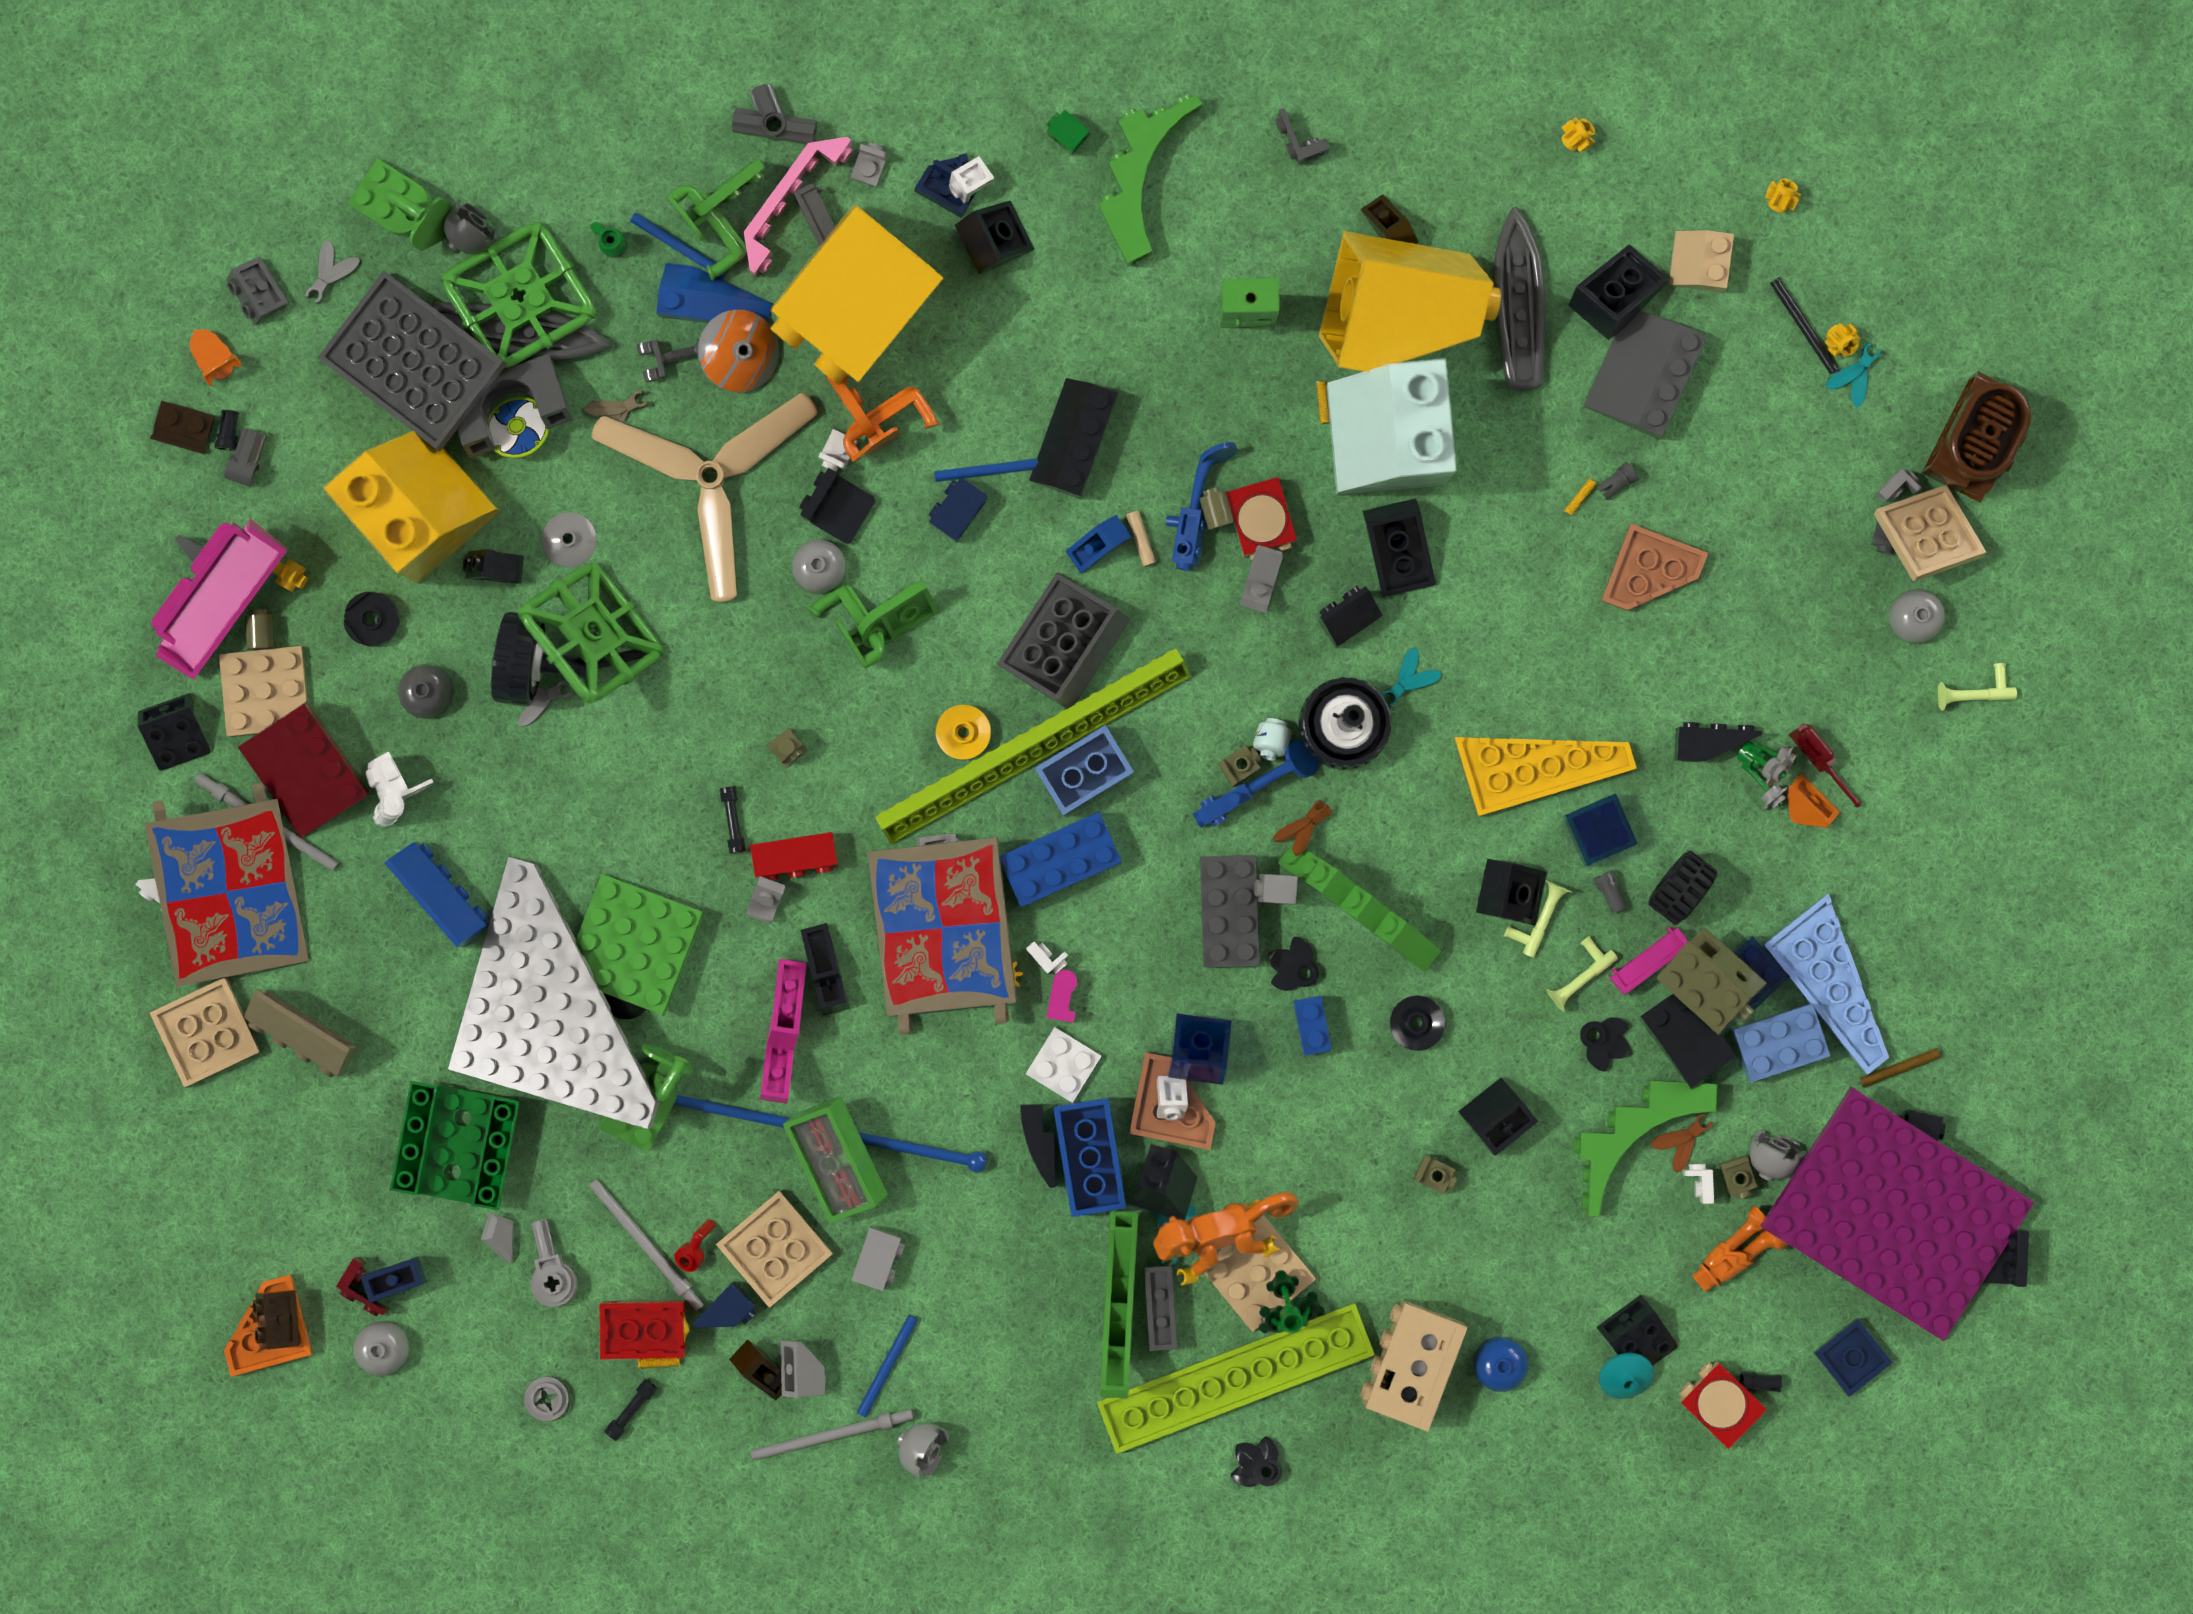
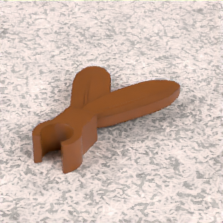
[1273,800,1332,856]
[1651,1113,1712,1172]

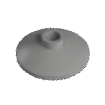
[542,512,597,567]

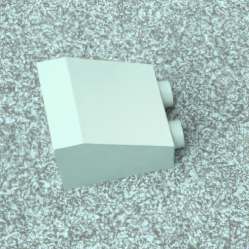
[1326,359,1456,495]

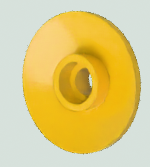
[936,705,991,760]

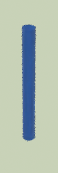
[630,212,729,279]
[934,458,1038,482]
[857,1315,918,1417]

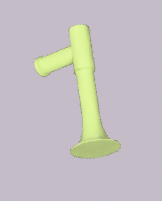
[1938,663,2017,711]
[1504,880,1572,958]
[1546,936,1618,1012]

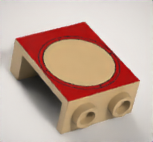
[1226,477,1297,561]
[1678,1361,1767,1449]

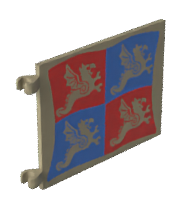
[145,782,309,987]
[868,837,1017,1034]

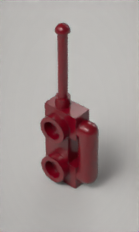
[1788,722,1861,808]

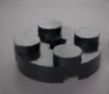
[344,592,400,647]

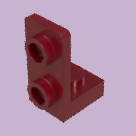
[336,1257,389,1316]

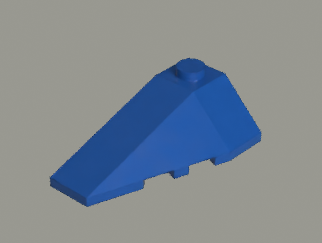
[656,263,771,323]

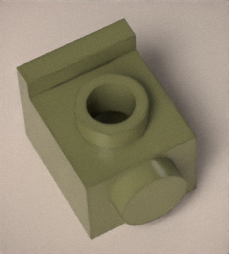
[767,728,808,768]
[1217,745,1262,787]
[1413,1154,1458,1194]
[1718,1155,1757,1199]

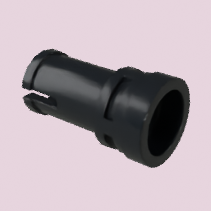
[214,410,239,451]
[1740,1371,1782,1393]

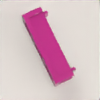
[1609,927,1688,995]

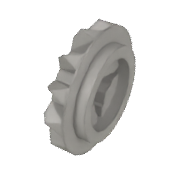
[524,1376,569,1421]

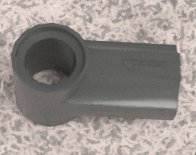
[224,428,267,487]

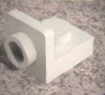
[949,156,994,204]
[818,429,858,472]
[1026,942,1068,974]
[1157,1076,1188,1121]
[1682,1164,1714,1204]

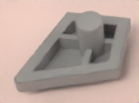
[481,1213,514,1263]

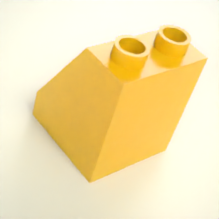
[770,203,943,385]
[1319,231,1501,372]
[323,431,500,584]

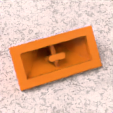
[1787,773,1840,828]

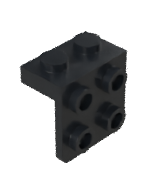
[799,467,875,544]

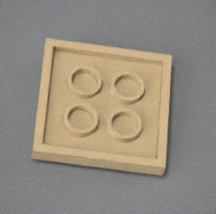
[1874,485,1986,582]
[219,646,308,737]
[150,977,261,1088]
[716,1190,833,1308]
[1204,1215,1316,1332]

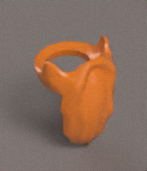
[190,329,242,386]

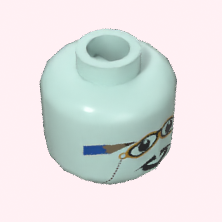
[1253,718,1292,761]

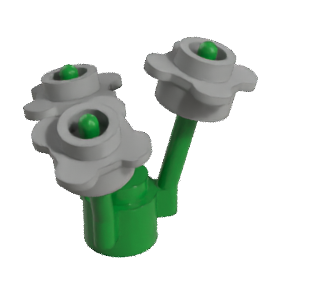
[1737,741,1797,810]

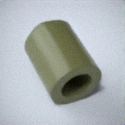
[1199,487,1235,530]
[245,609,275,650]

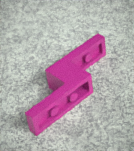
[760,959,807,1104]

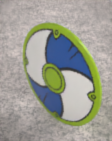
[488,397,549,458]

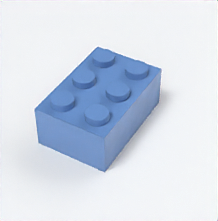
[1035,725,1134,816]
[1730,1003,1830,1082]

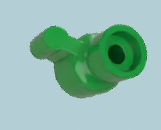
[591,222,627,258]

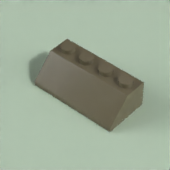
[244,989,359,1078]

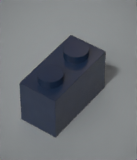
[928,477,988,543]
[361,1256,427,1303]

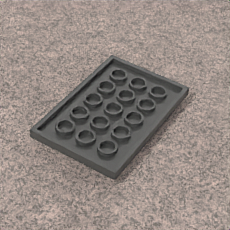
[317,271,507,451]

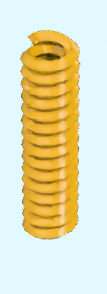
[1316,381,1330,424]
[1564,478,1597,516]
[637,1358,681,1369]

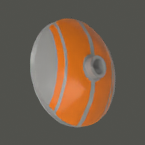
[697,310,779,392]

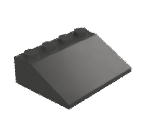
[1584,311,1707,440]
[997,573,1130,709]

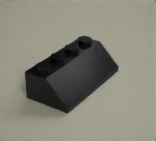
[1029,378,1118,499]

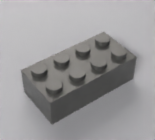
[1200,855,1259,967]

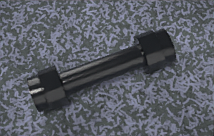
[719,786,746,854]
[604,1378,658,1441]

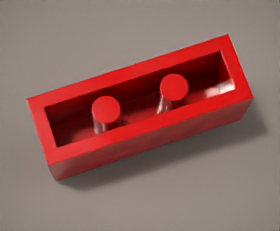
[750,832,838,881]

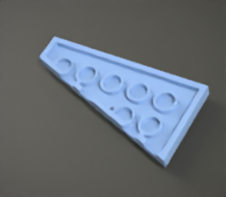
[1763,893,1889,1075]

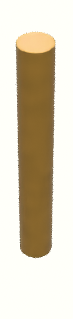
[1859,1048,1941,1088]

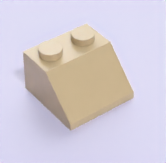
[1668,230,1734,293]

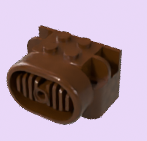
[1922,371,2031,503]

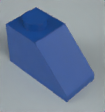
[1065,515,1132,573]

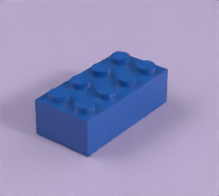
[1000,812,1122,908]
[1053,1097,1126,1217]

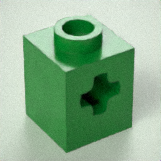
[1047,110,1090,156]

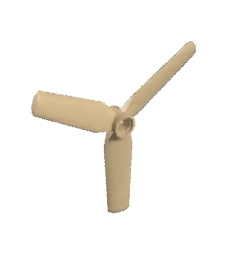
[592,393,817,602]

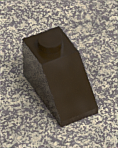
[1360,194,1419,244]
[729,1339,782,1400]

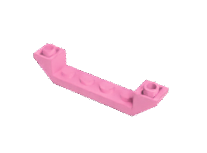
[744,137,853,277]

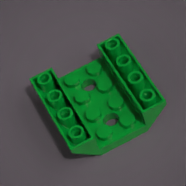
[390,1081,520,1211]

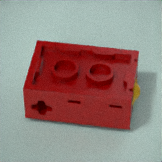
[599,1300,690,1359]

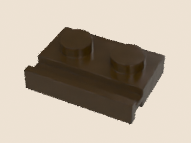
[150,401,215,454]

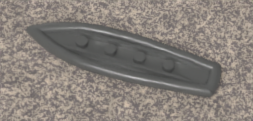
[1493,207,1546,391]
[432,302,611,360]

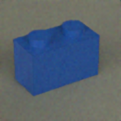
[1293,996,1331,1056]

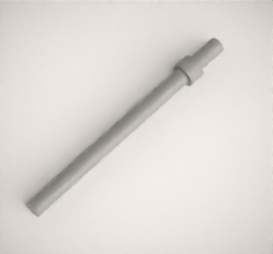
[194,773,339,872]
[589,1179,704,1312]
[751,1409,914,1461]

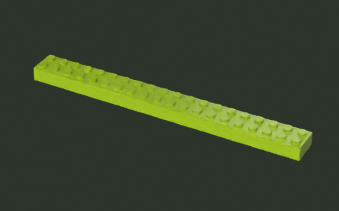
[875,648,1191,844]

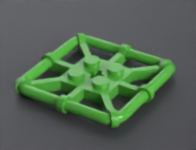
[441,221,596,369]
[518,562,663,704]

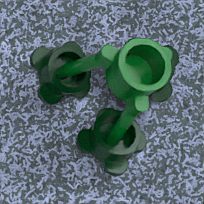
[1259,1270,1325,1333]

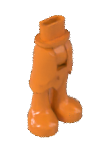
[1692,1205,1788,1292]

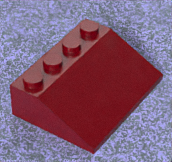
[238,701,370,838]

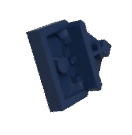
[914,153,976,218]

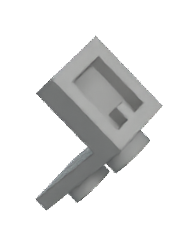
[1240,545,1284,613]

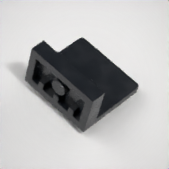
[138,693,210,771]
[1982,1229,2029,1287]
[1597,1295,1678,1366]

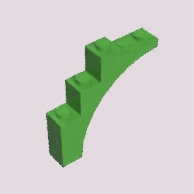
[1098,94,1202,267]
[1278,842,1441,972]
[1573,1080,1717,1217]
[1100,1211,1138,1399]

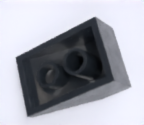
[1568,244,1669,340]
[1362,498,1436,597]
[1640,994,1737,1090]

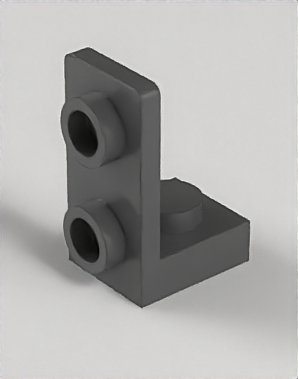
[1275,108,1330,165]

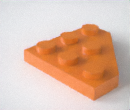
[224,1274,313,1377]

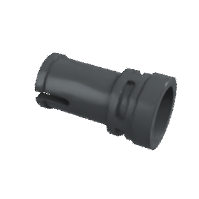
[1597,461,1639,500]
[1593,870,1628,913]

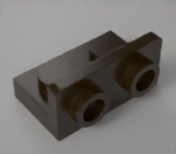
[252,1290,300,1350]

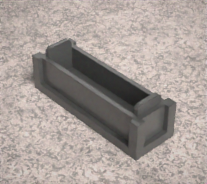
[793,183,835,246]
[1143,1264,1177,1351]

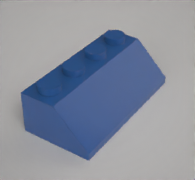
[385,842,489,947]

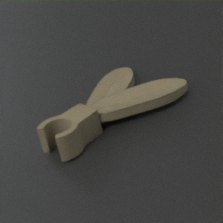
[584,391,649,423]

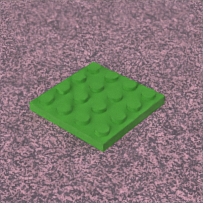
[575,874,705,1016]

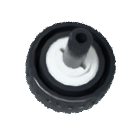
[491,612,586,706]
[1298,677,1392,771]

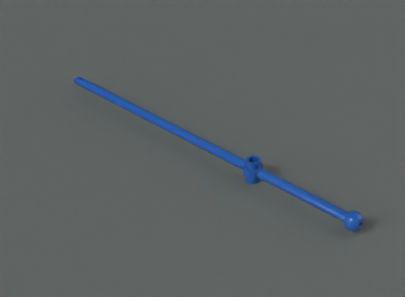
[674,1095,987,1173]

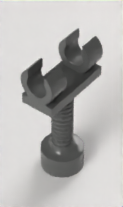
[636,339,699,383]

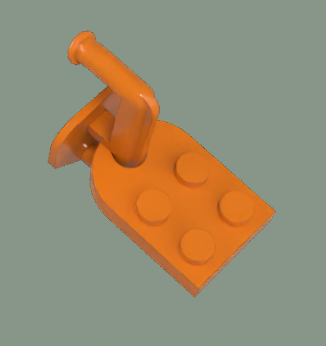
[824,374,940,463]

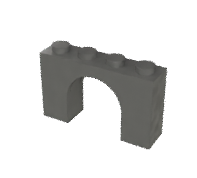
[457,353,573,458]

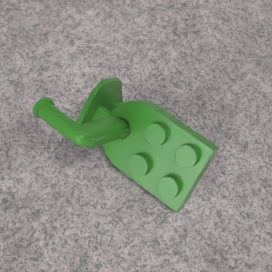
[347,158,451,251]
[666,159,765,281]
[807,580,939,669]
[598,1044,693,1152]

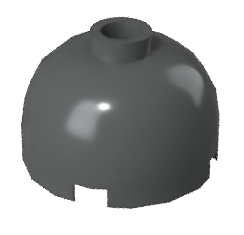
[443,200,499,254]
[398,664,454,719]

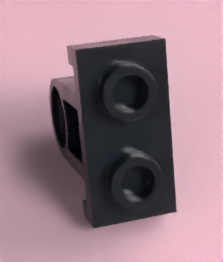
[463,549,524,584]

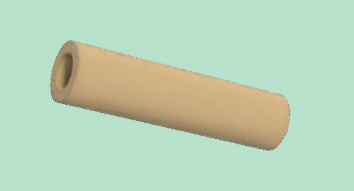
[1126,510,1156,567]

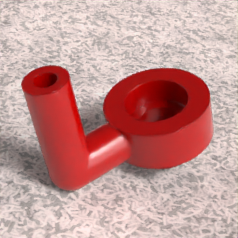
[674,1219,715,1272]

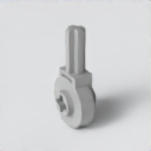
[531,1219,578,1307]

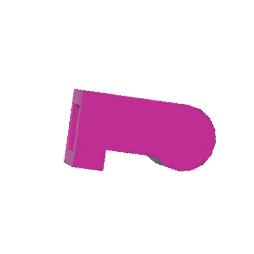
[1046,970,1077,1023]

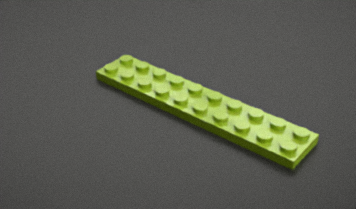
[1097,1302,1375,1454]

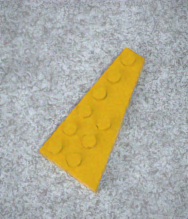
[1454,737,1637,816]

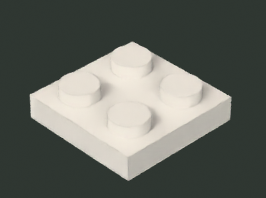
[1026,1027,1101,1103]

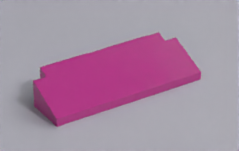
[151,518,287,680]

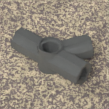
[732,83,818,144]

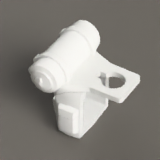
[365,752,434,827]

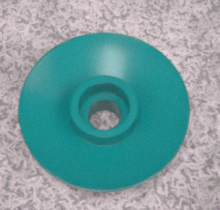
[1599,1353,1654,1399]

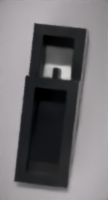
[800,923,850,1016]
[1020,1104,1055,1188]

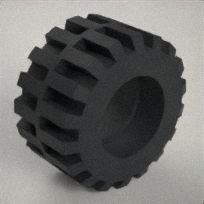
[1648,851,1718,925]

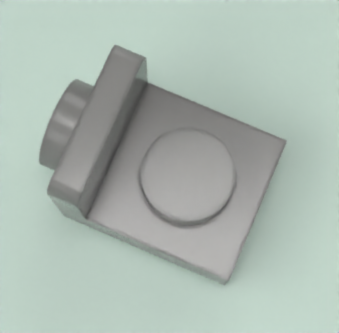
[850,142,887,188]
[1875,469,1921,502]
[746,876,785,924]

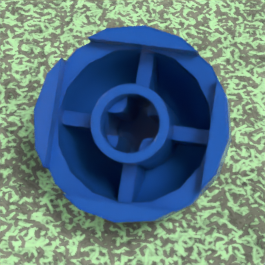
[1473,1337,1528,1392]

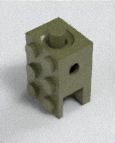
[1657,927,1767,1035]

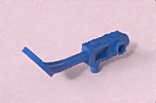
[1166,442,1238,571]
[1193,740,1318,828]

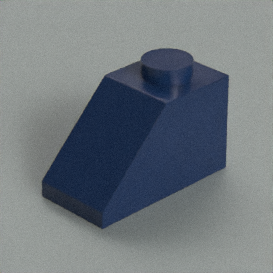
[693,1282,757,1328]

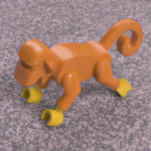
[1154,1192,1299,1285]

